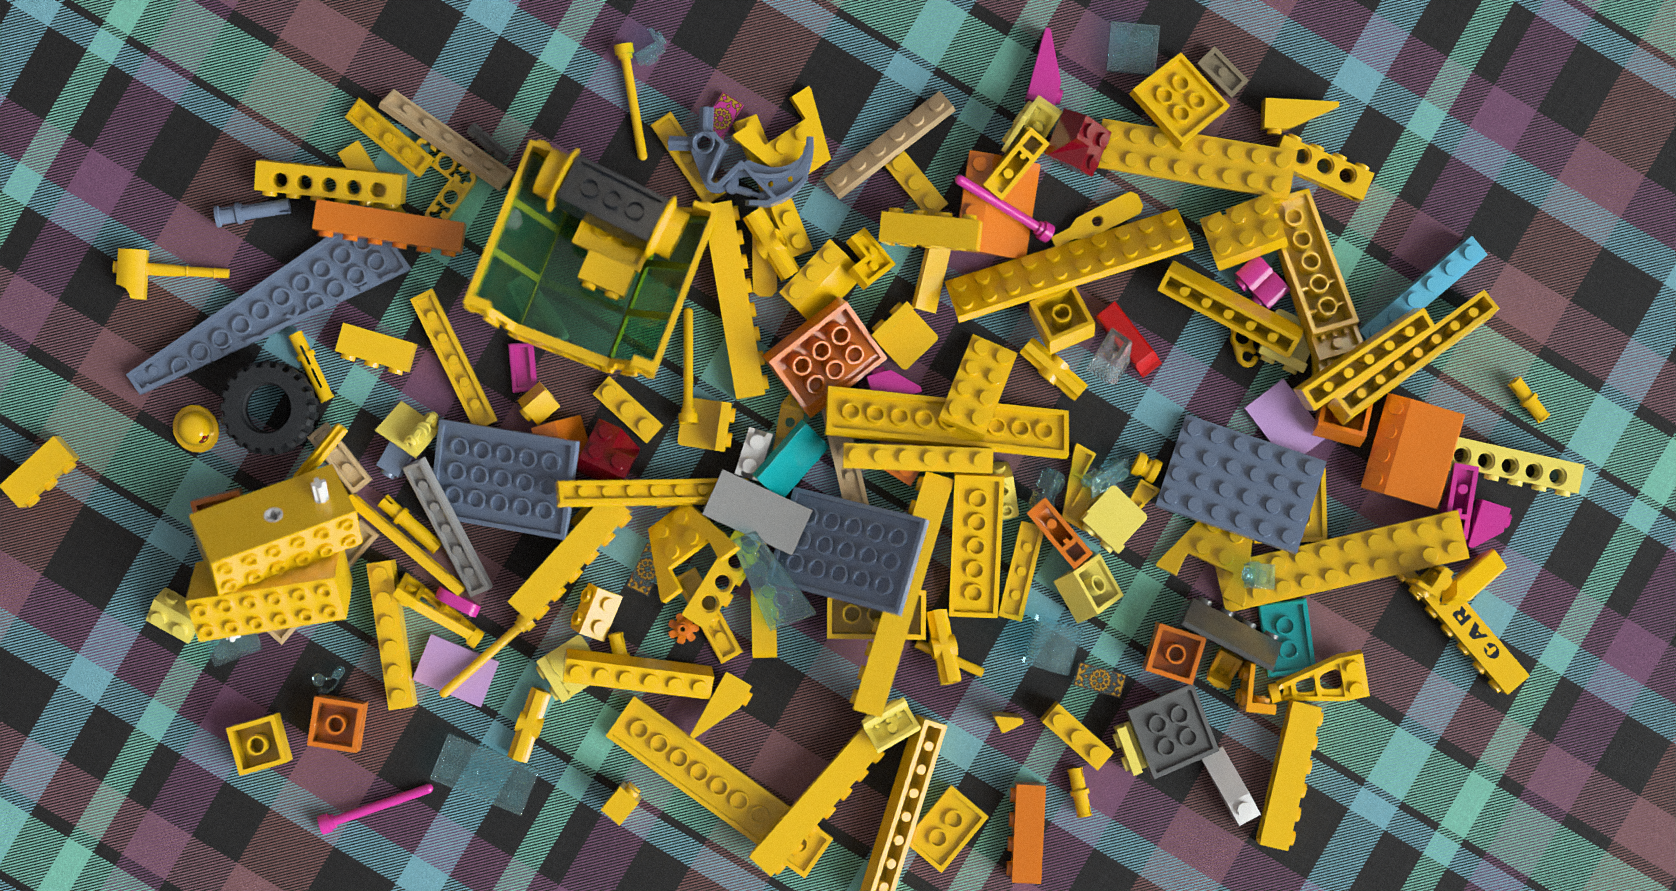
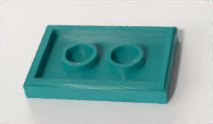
[752,419,829,497]
[1257,598,1316,678]

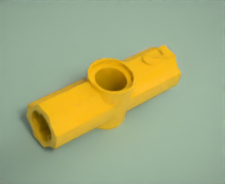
[743,207,801,281]
[1019,337,1088,401]
[926,609,962,685]
[507,686,552,763]

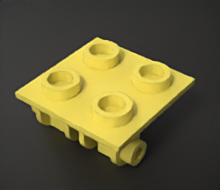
[375,401,439,458]

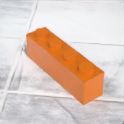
[1006,781,1046,884]

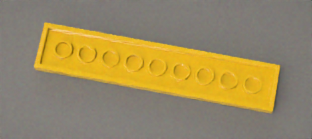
[944,208,1194,323]
[825,386,1069,459]
[1215,510,1470,612]
[606,696,833,878]

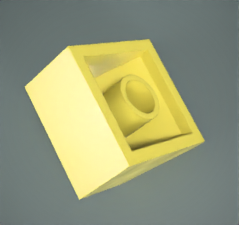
[1053,553,1124,624]

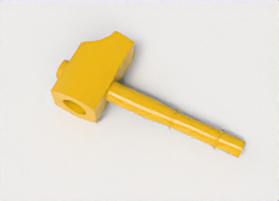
[113,248,230,300]

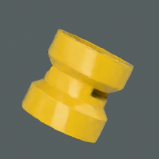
[1130,451,1163,484]

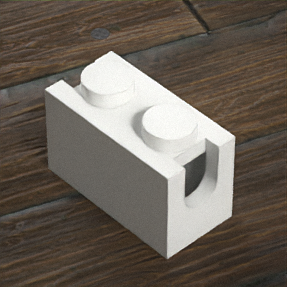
[735,427,773,481]

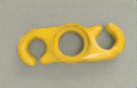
[1230,328,1258,368]

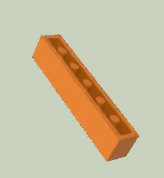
[312,199,467,257]

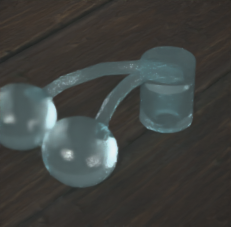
[312,666,345,695]

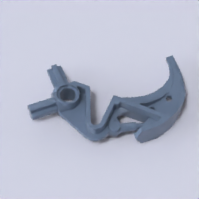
[668,106,814,208]

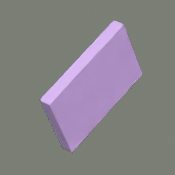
[1244,378,1325,454]
[412,634,500,707]

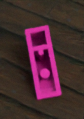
[1024,28,1064,106]
[1440,463,1479,540]

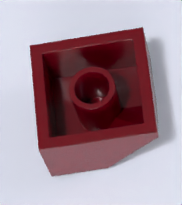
[1044,109,1112,177]
[576,418,640,480]

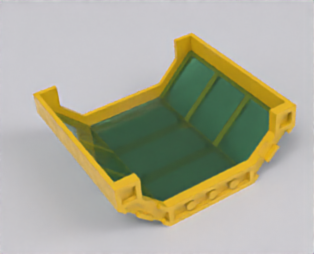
[463,139,718,379]

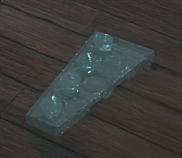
[732,531,816,631]

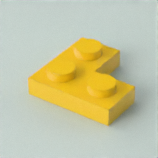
[846,227,896,290]

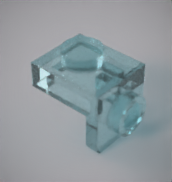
[634,27,667,66]
[1242,562,1275,590]

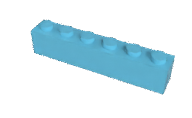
[1358,236,1488,342]

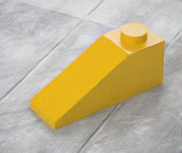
[1260,98,1339,135]
[983,126,1050,201]
[688,671,753,740]

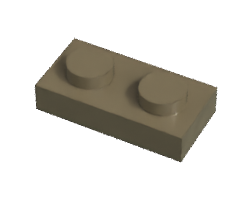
[1196,46,1249,99]

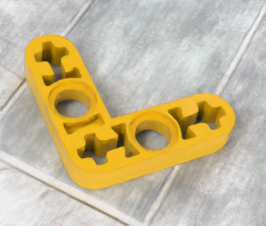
[416,138,477,220]

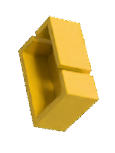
[1200,193,1289,271]

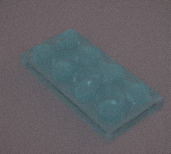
[430,733,540,816]

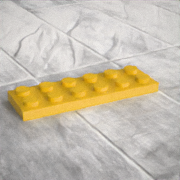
[949,472,1005,618]

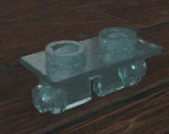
[1081,457,1129,499]
[1027,467,1065,512]

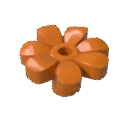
[668,613,699,644]

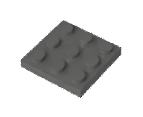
[1125,683,1219,779]

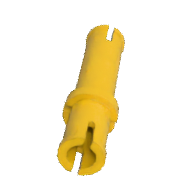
[288,330,335,403]
[378,494,442,554]

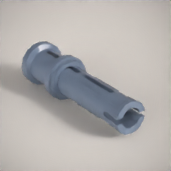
[213,198,291,228]

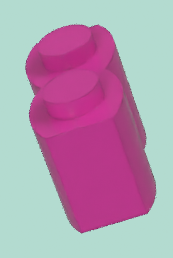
[1233,256,1290,309]

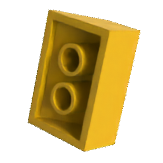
[779,239,857,320]

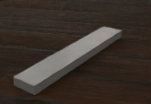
[402,457,493,597]

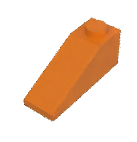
[1027,497,1093,569]

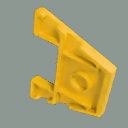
[731,86,831,182]
[1061,443,1160,541]
[648,505,741,603]
[1156,521,1253,607]

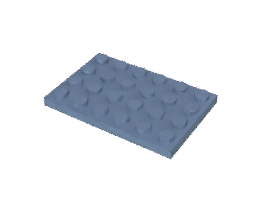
[1155,414,1327,555]
[433,419,580,540]
[766,487,929,616]

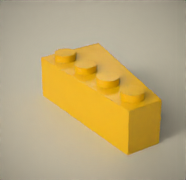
[878,208,983,252]

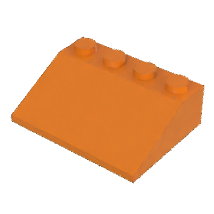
[958,150,1041,259]
[762,296,887,418]
[1361,393,1465,509]

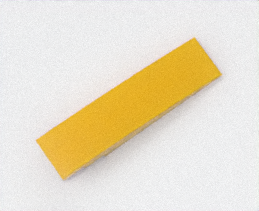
[1272,188,1363,373]

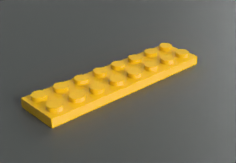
[1097,118,1298,201]

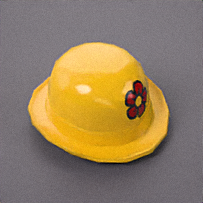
[173,405,220,453]

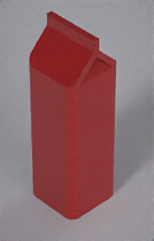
[1094,301,1162,378]

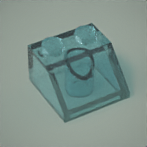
[1022,615,1083,676]

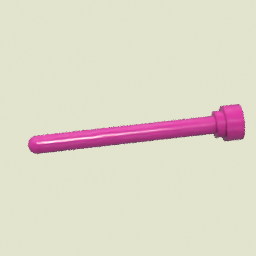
[955,175,1055,243]
[317,784,433,835]

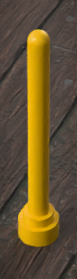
[614,42,647,161]
[678,307,698,425]
[439,614,536,698]

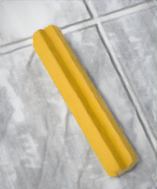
[293,423,347,478]

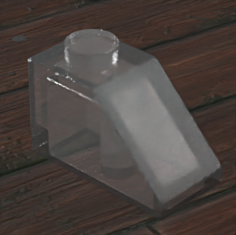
[1086,328,1132,384]

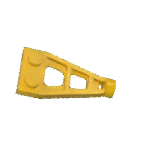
[393,573,485,649]
[1267,649,1370,703]

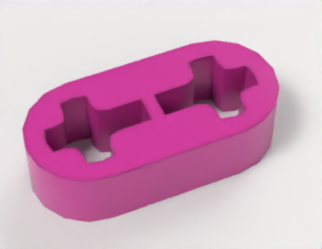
[434,586,481,617]

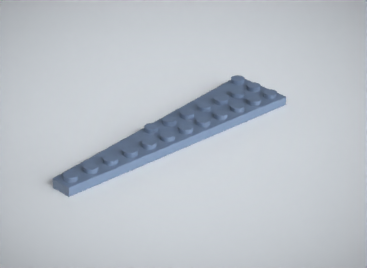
[126,234,412,395]

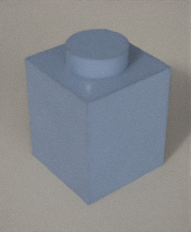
[377,441,413,479]

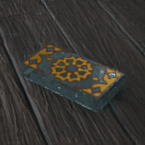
[626,541,656,596]
[1072,661,1127,698]

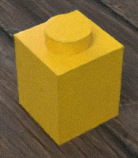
[517,381,560,425]

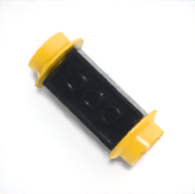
[533,148,690,260]

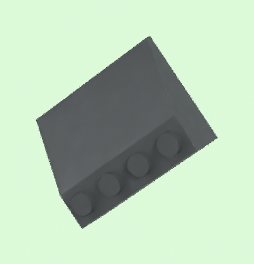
[1179,596,1282,671]

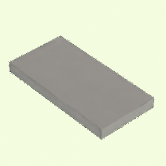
[702,469,812,555]

